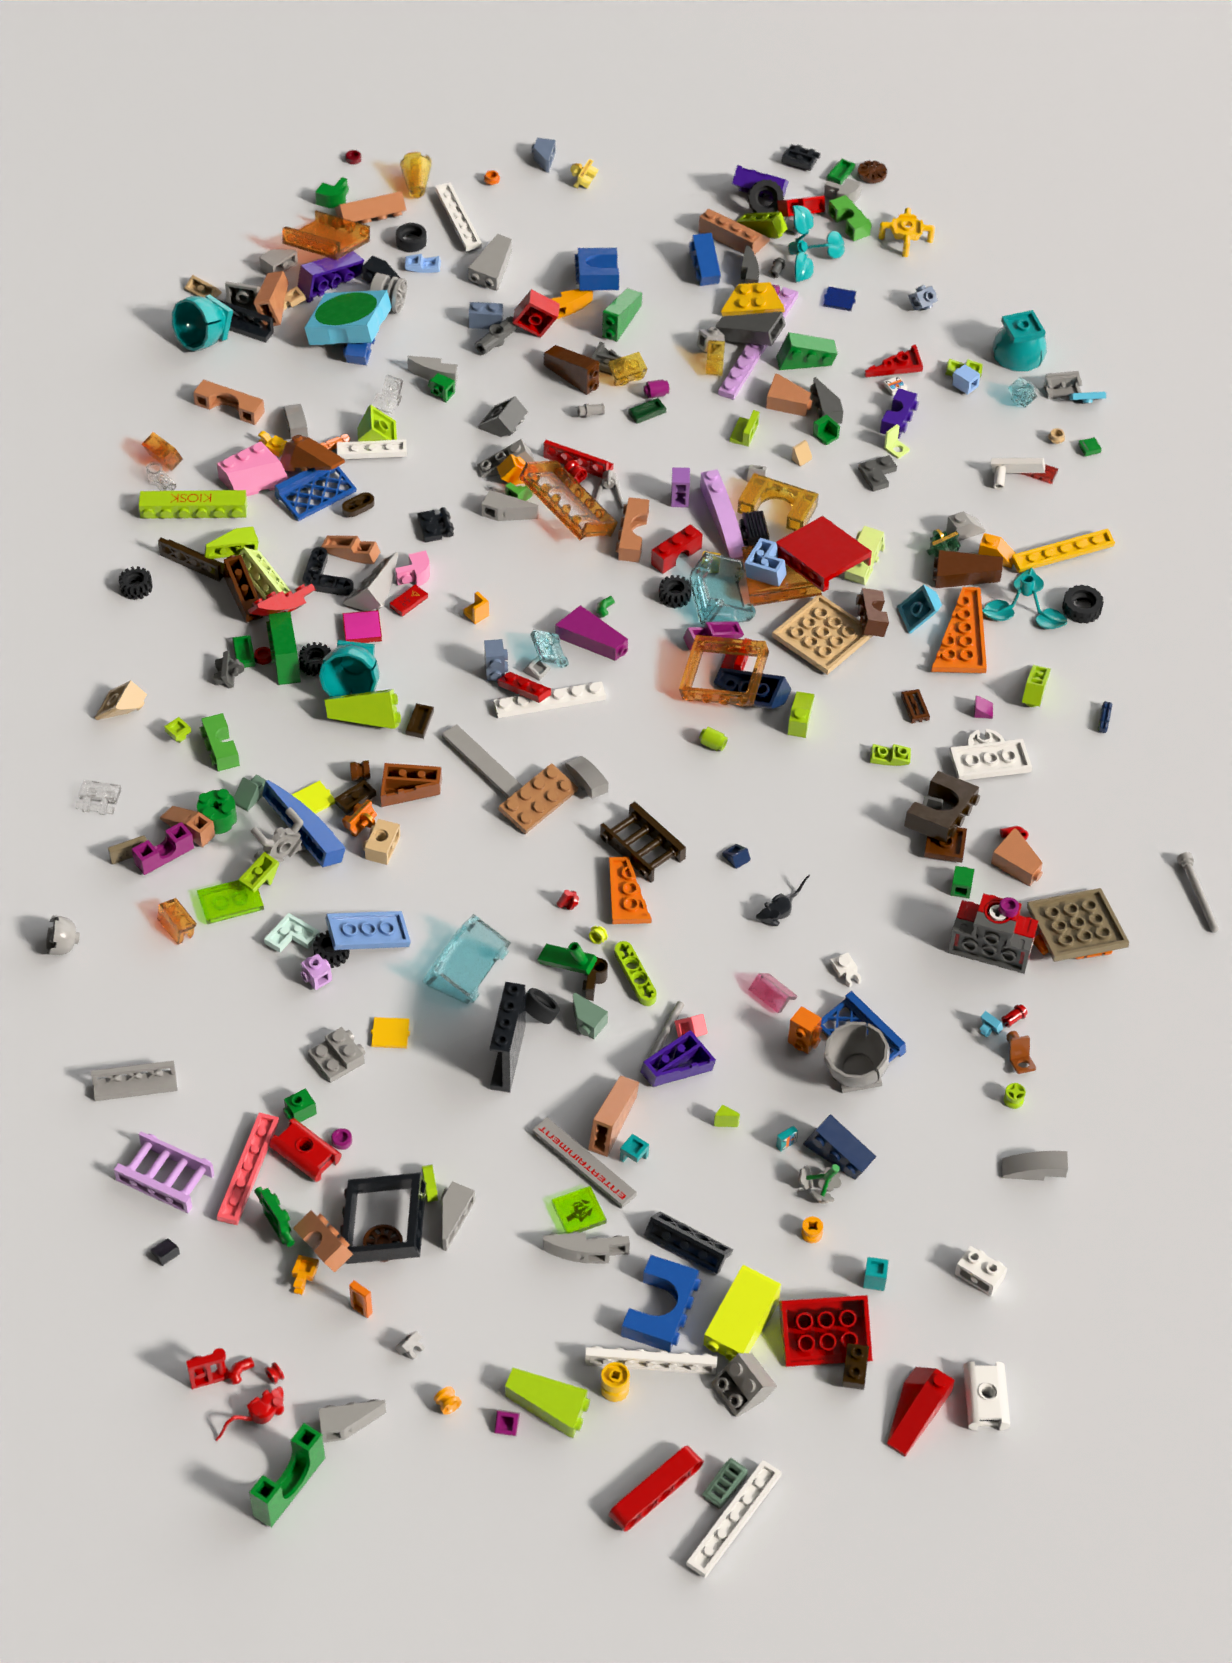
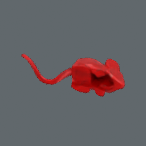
[215,1386,284,1441]

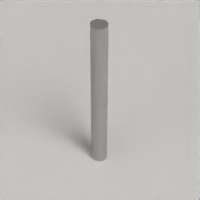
[647,1001,684,1059]

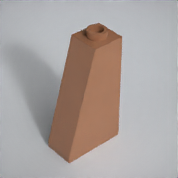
[254,271,289,326]
[588,1075,639,1157]

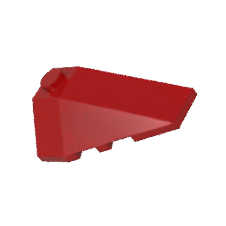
[887,1367,955,1457]

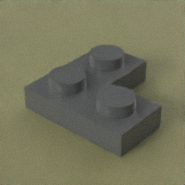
[858,455,897,492]

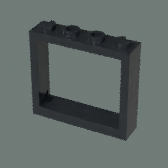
[340,1173,427,1264]

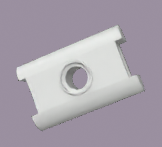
[963,1361,1010,1431]

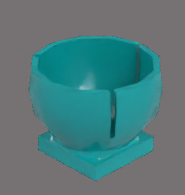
[172,295,233,351]
[993,310,1047,371]
[319,640,380,697]

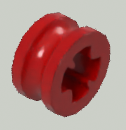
[264,1362,285,1385]

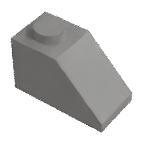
[259,249,298,274]
[946,511,985,543]

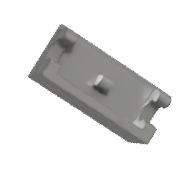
[1044,371,1082,399]

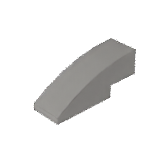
[407,355,458,386]
[284,404,308,439]
[565,756,609,799]
[1002,1151,1068,1181]

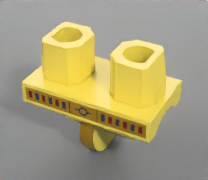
[570,159,598,188]

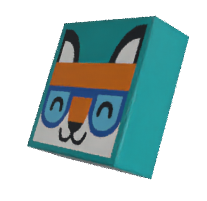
[776,1126,798,1152]

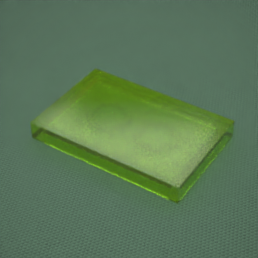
[197,880,264,924]

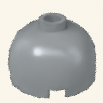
[46,915,80,955]

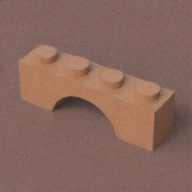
[193,379,265,425]
[616,497,650,563]

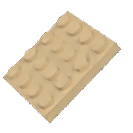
[772,594,873,675]

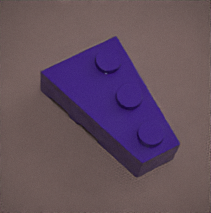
[640,1030,716,1087]

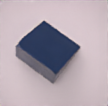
[722,844,751,869]

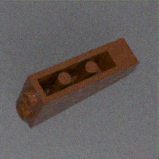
[544,345,599,395]
[932,550,1003,588]
[223,555,263,623]

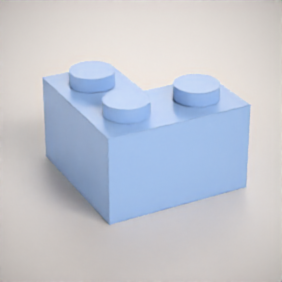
[744,538,787,587]

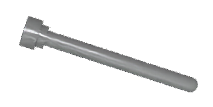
[1177,852,1218,932]

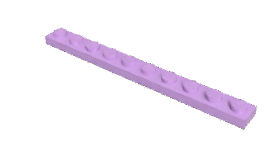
[718,287,798,400]

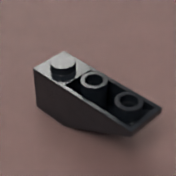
[362,255,400,283]

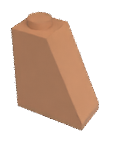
[766,373,813,417]
[991,828,1043,886]

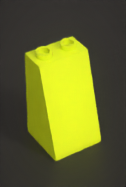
[703,1265,781,1361]

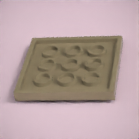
[1027,888,1129,962]

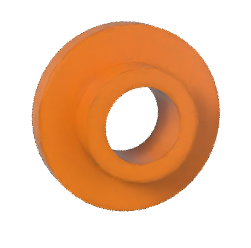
[484,170,500,185]

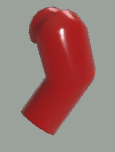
[1000,826,1029,840]
[228,1357,255,1385]

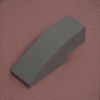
[741,245,759,284]

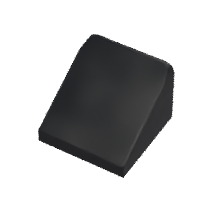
[150,1238,180,1266]

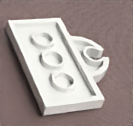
[950,729,1032,780]

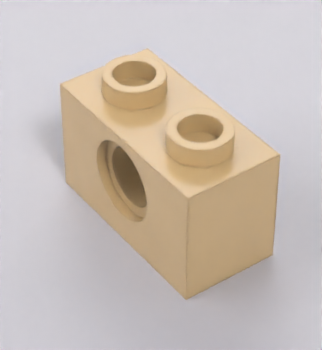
[363,819,400,865]

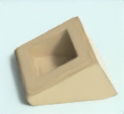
[792,440,812,466]

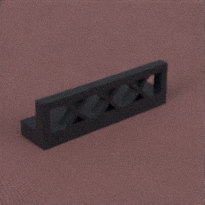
[217,299,274,343]
[644,1211,733,1274]

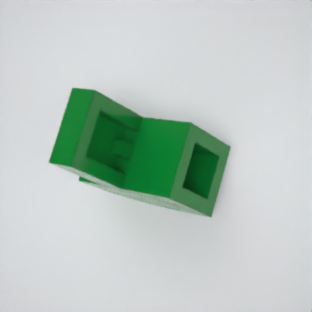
[315,177,349,208]

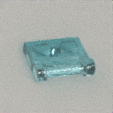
[530,630,569,668]

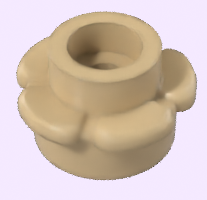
[1048,428,1065,444]

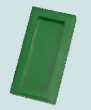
[826,159,856,185]
[232,635,255,668]

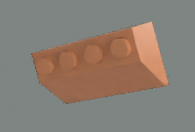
[335,191,406,227]
[699,208,770,254]

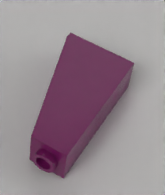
[555,605,628,661]

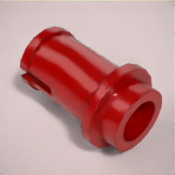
[1001,1004,1028,1028]

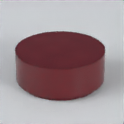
[345,150,362,165]

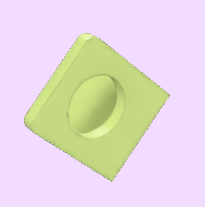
[884,425,910,459]

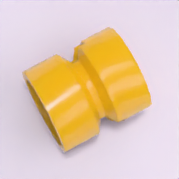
[601,1362,630,1402]

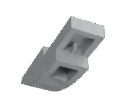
[543,1232,630,1264]

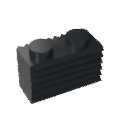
[739,510,770,548]

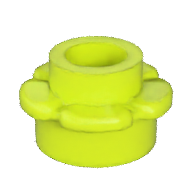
[589,926,608,944]

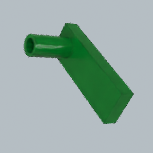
[537,942,597,975]

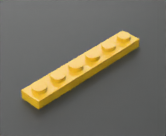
[1011,528,1115,573]

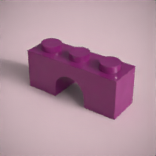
[132,822,194,875]

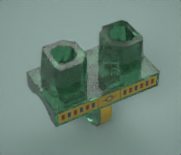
[926,529,961,557]

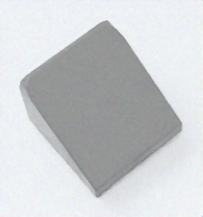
[747,465,767,483]
[523,655,551,680]

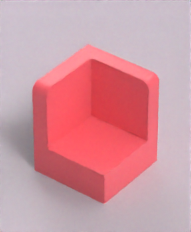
[674,1014,707,1038]

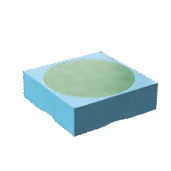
[305,290,392,345]

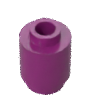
[643,379,670,399]

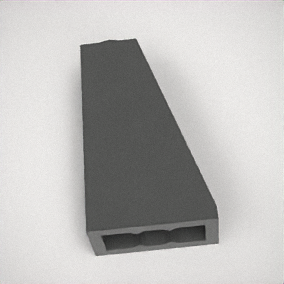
[715,312,786,346]

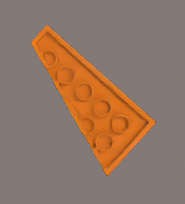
[931,587,987,673]

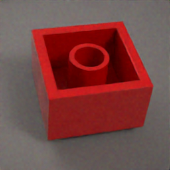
[512,289,560,338]

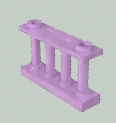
[114,1132,214,1213]

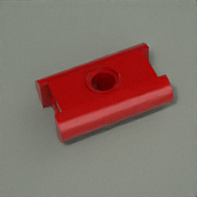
[269,1118,342,1182]

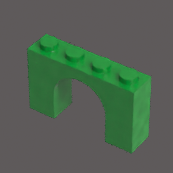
[249,1423,325,1528]

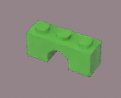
[828,195,872,241]
[199,713,240,771]

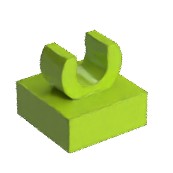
[164,717,191,743]

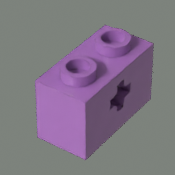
[671,467,690,508]

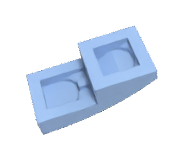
[405,254,441,273]

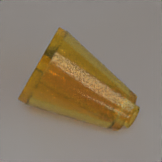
[400,152,432,198]

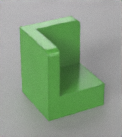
[505,482,533,501]

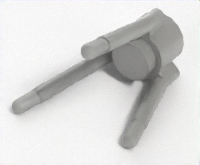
[593,470,624,509]

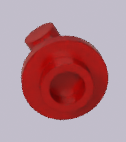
[557,890,579,910]

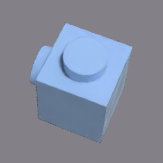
[952,364,980,395]

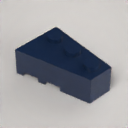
[803,1114,877,1179]

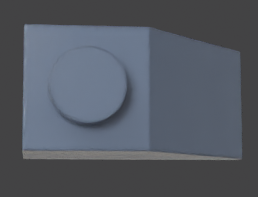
[531,137,556,173]

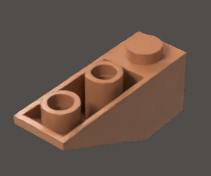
[160,806,215,847]

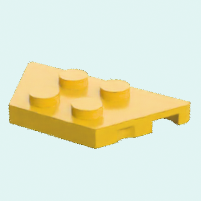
[721,282,785,316]

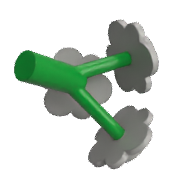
[799,1164,841,1204]

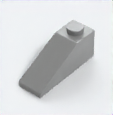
[441,1181,475,1251]

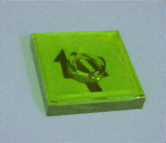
[552,1186,607,1234]

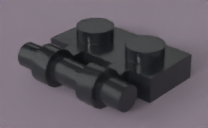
[782,144,821,171]
[417,507,454,542]

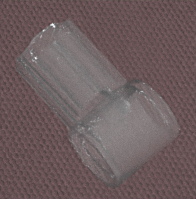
[146,462,176,491]

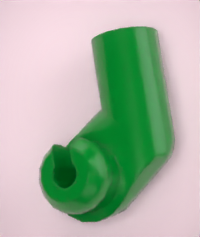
[596,596,615,618]

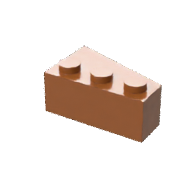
[380,763,442,807]

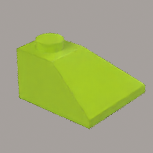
[357,405,397,441]

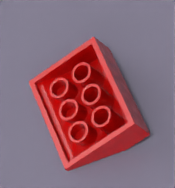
[779,1295,873,1367]

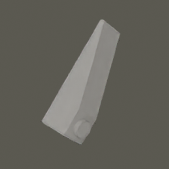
[343,552,398,611]

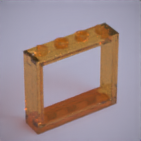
[679,635,769,707]

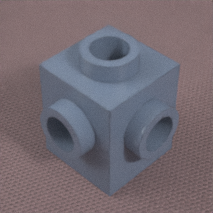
[908,285,938,311]

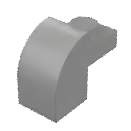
[824,178,862,203]

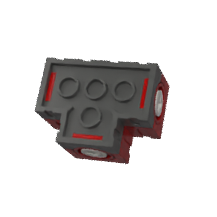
[948,893,1039,974]

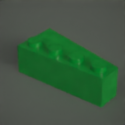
[266,612,301,685]

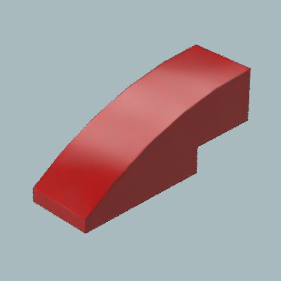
[778,196,825,217]

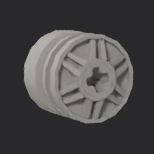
[370,273,407,313]

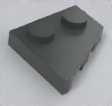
[591,342,626,376]

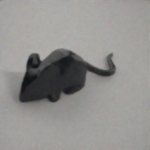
[756,874,810,926]

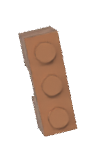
[293,1210,353,1272]

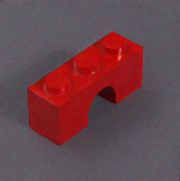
[651,524,703,574]

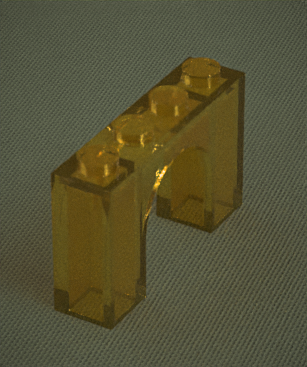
[737,473,819,531]

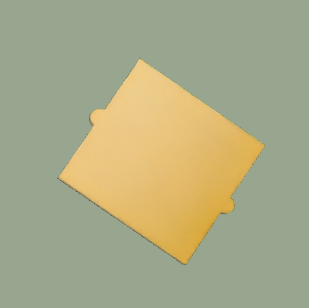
[371,1017,410,1048]

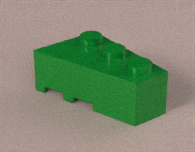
[776,332,838,370]

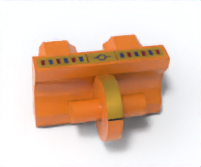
[342,800,377,837]

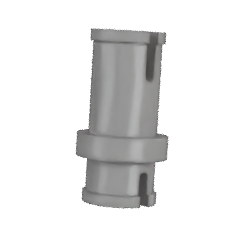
[577,403,605,417]

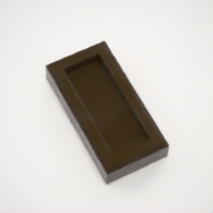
[406,703,434,739]

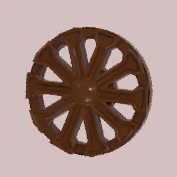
[857,160,887,183]
[363,1224,403,1262]

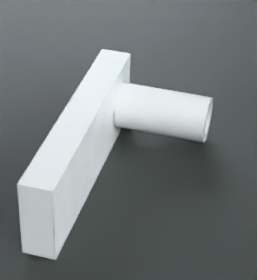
[991,458,1045,489]

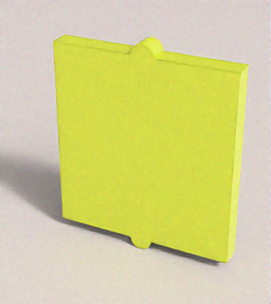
[292,781,335,814]

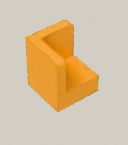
[463,591,489,624]

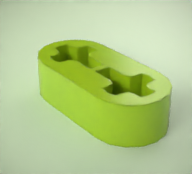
[422,1165,438,1202]

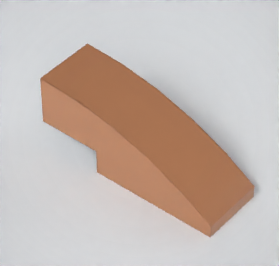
[321,535,380,564]

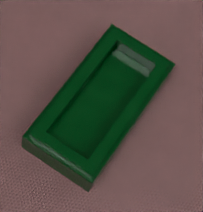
[628,398,666,424]

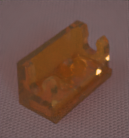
[157,898,197,945]

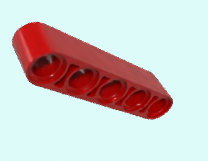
[608,1445,704,1532]

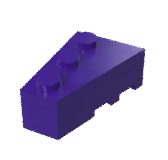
[732,165,789,200]

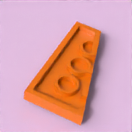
[609,857,652,924]

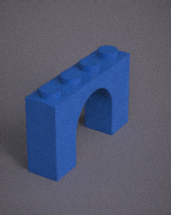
[575,248,619,290]
[621,1255,701,1352]

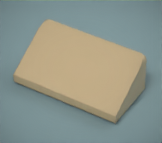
[184,275,222,298]

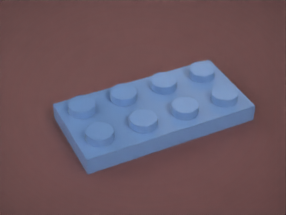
[325,911,411,950]

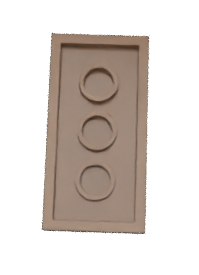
[498,763,578,834]

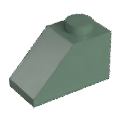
[573,993,608,1039]

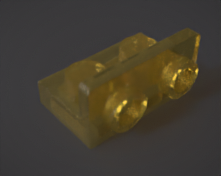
[608,352,648,386]

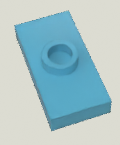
[1069,392,1106,403]

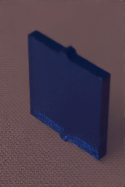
[823,286,857,311]

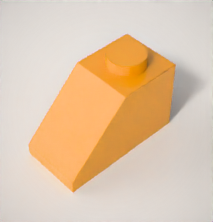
[978,533,1016,568]

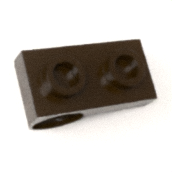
[582,957,608,1001]
[842,1343,869,1390]

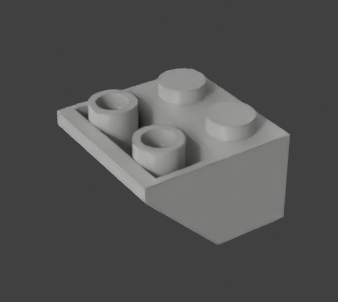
[711,1353,777,1417]

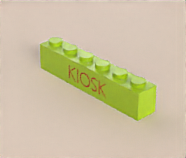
[139,490,248,519]

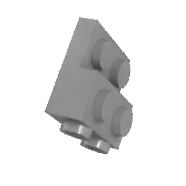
[308,1027,365,1083]

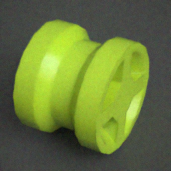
[1003,1083,1026,1109]

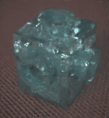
[1008,377,1037,408]

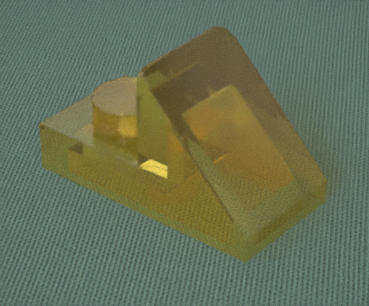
[706,340,725,376]

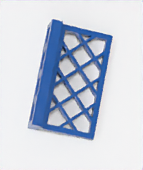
[275,466,357,521]
[821,991,906,1062]

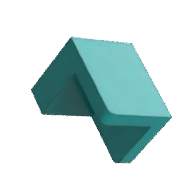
[620,1134,649,1163]
[863,1257,889,1291]

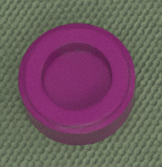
[999,897,1019,917]
[331,1128,352,1150]

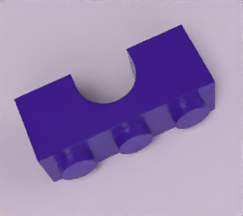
[880,388,919,439]

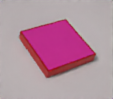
[343,610,382,643]

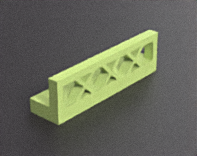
[239,548,291,600]

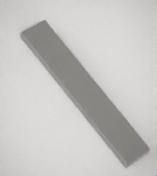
[442,724,523,799]

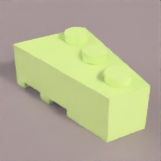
[844,526,885,585]

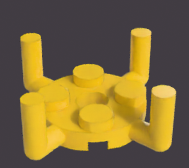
[878,207,935,257]

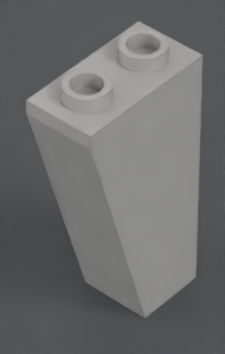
[468,234,512,291]

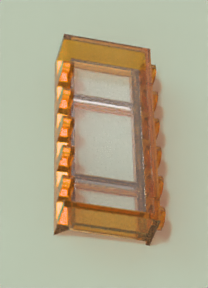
[519,461,618,540]

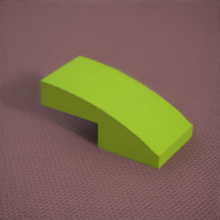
[945,359,983,377]

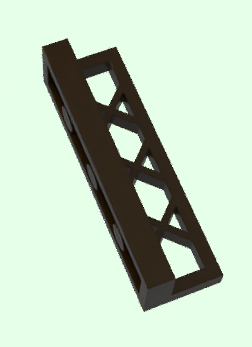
[158,537,224,582]

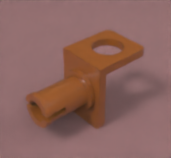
[1006,1031,1036,1074]

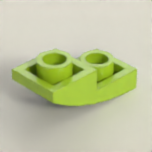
[870,744,911,766]

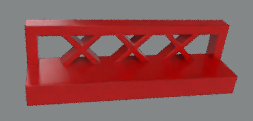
[544,440,613,478]

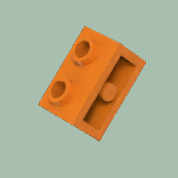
[788,1006,822,1054]

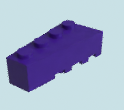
[297,250,364,303]

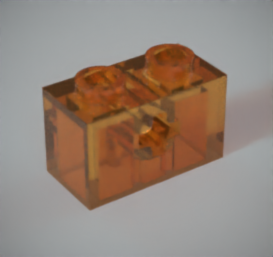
[142,432,183,471]

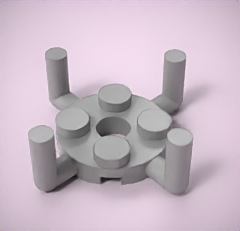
[251,807,306,862]

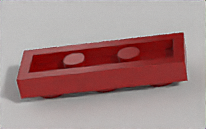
[497,672,551,703]

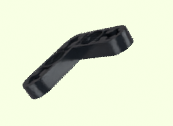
[302,547,354,596]

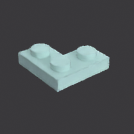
[264,913,320,952]

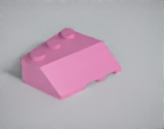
[217,441,289,496]

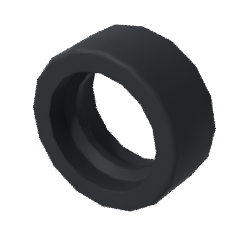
[396,223,427,252]
[526,988,560,1024]

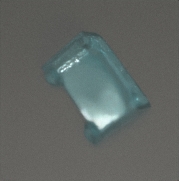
[690,552,756,625]
[422,914,511,1004]

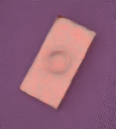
[1019,464,1058,484]

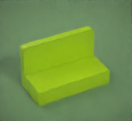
[729,410,760,447]

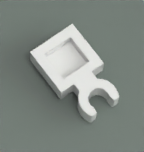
[830,953,861,987]

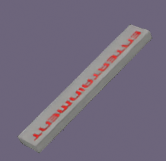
[532,1117,637,1208]

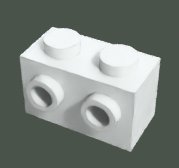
[955,1246,1007,1296]

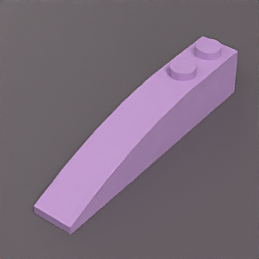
[700,469,747,561]

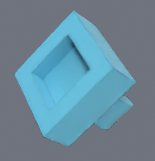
[980,1011,1003,1037]

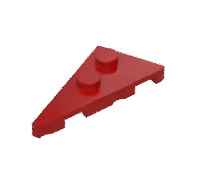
[864,345,923,377]

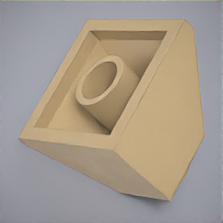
[94,680,147,720]

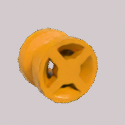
[801,1216,823,1243]
[434,1386,462,1415]

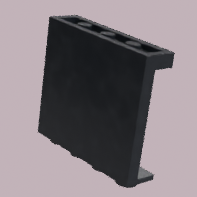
[489,982,526,1093]

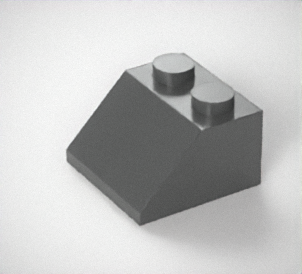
[478,396,528,437]

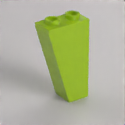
[325,689,401,729]
[505,1367,590,1438]

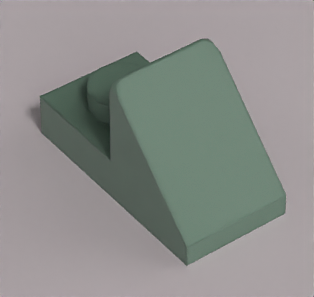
[234,774,266,812]

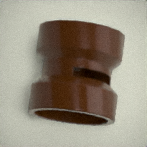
[350,760,371,781]

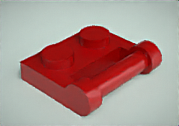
[186,1348,229,1389]

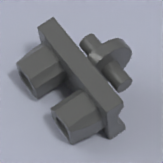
[214,651,244,688]

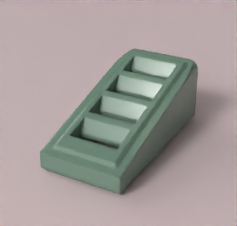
[702,1458,748,1509]

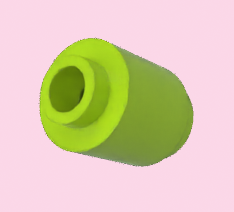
[699,727,728,751]

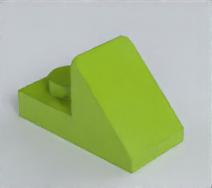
[238,851,279,893]

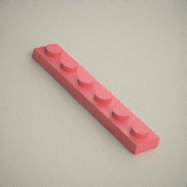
[217,1112,279,1225]

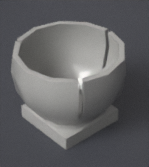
[824,1022,890,1093]

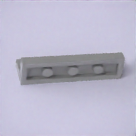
[91,1060,178,1101]

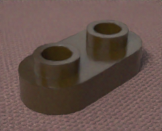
[342,492,375,517]

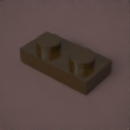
[334,779,377,815]

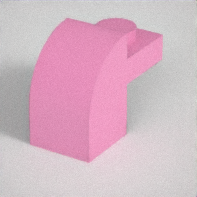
[395,551,430,586]

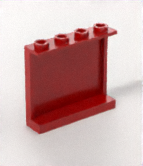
[776,516,872,592]

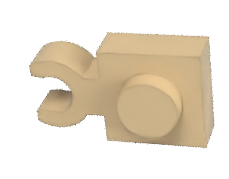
[283,286,306,311]

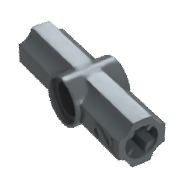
[475,316,518,355]

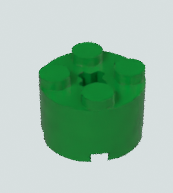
[197,789,237,834]

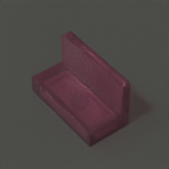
[748,973,798,1013]

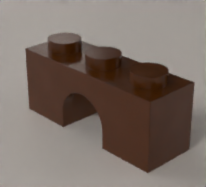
[856,588,889,637]

